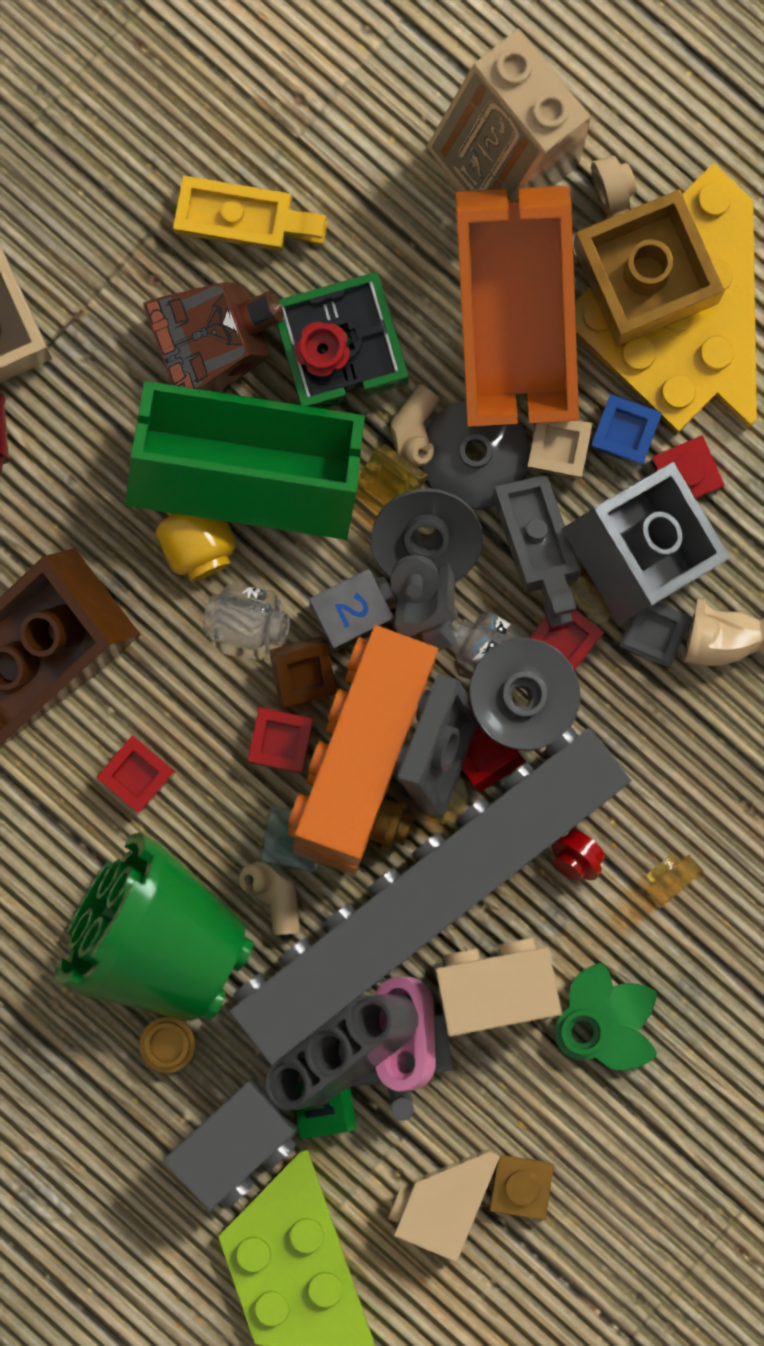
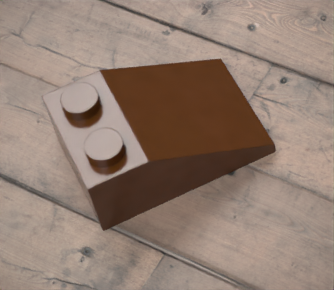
[0,548,141,745]

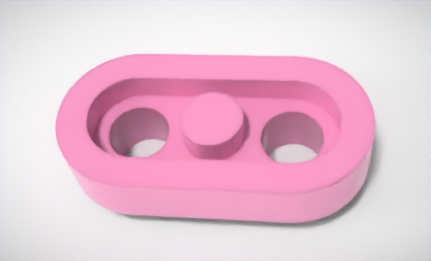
[375,977,436,1091]

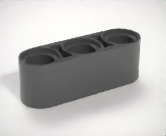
[265,994,418,1110]

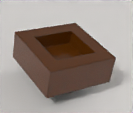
[269,636,337,708]

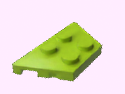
[218,1149,376,1346]

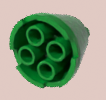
[55,832,253,1021]

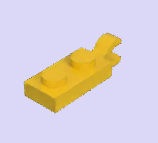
[173,175,328,252]

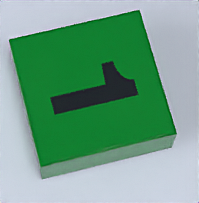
[295,1081,358,1140]

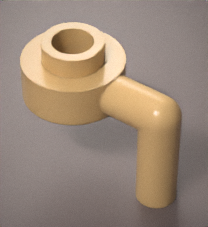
[573,155,637,264]

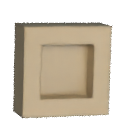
[527,421,593,480]

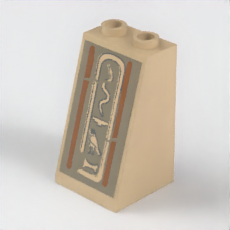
[426,28,591,200]

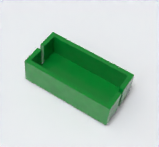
[125,381,365,540]

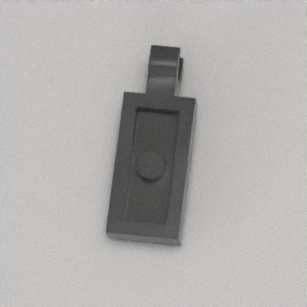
[493,475,580,629]

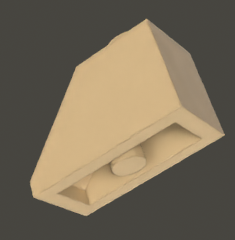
[388,1149,500,1262]

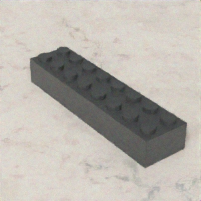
[230,727,632,1065]

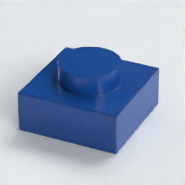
[590,394,662,467]

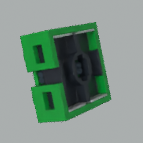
[277,271,409,409]

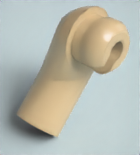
[390,384,440,467]
[239,862,300,935]

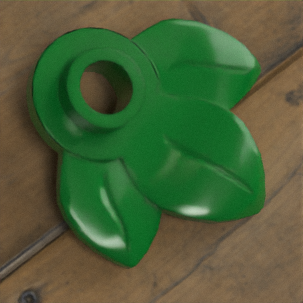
[554,963,657,1070]

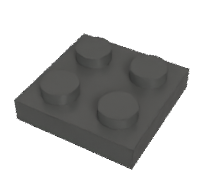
[396,674,478,819]

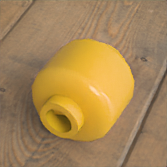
[155,512,237,582]

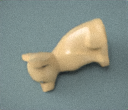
[683,598,764,666]

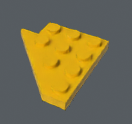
[575,163,757,434]

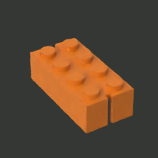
[456,185,579,427]
[286,625,439,877]

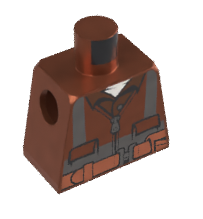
[143,282,284,392]

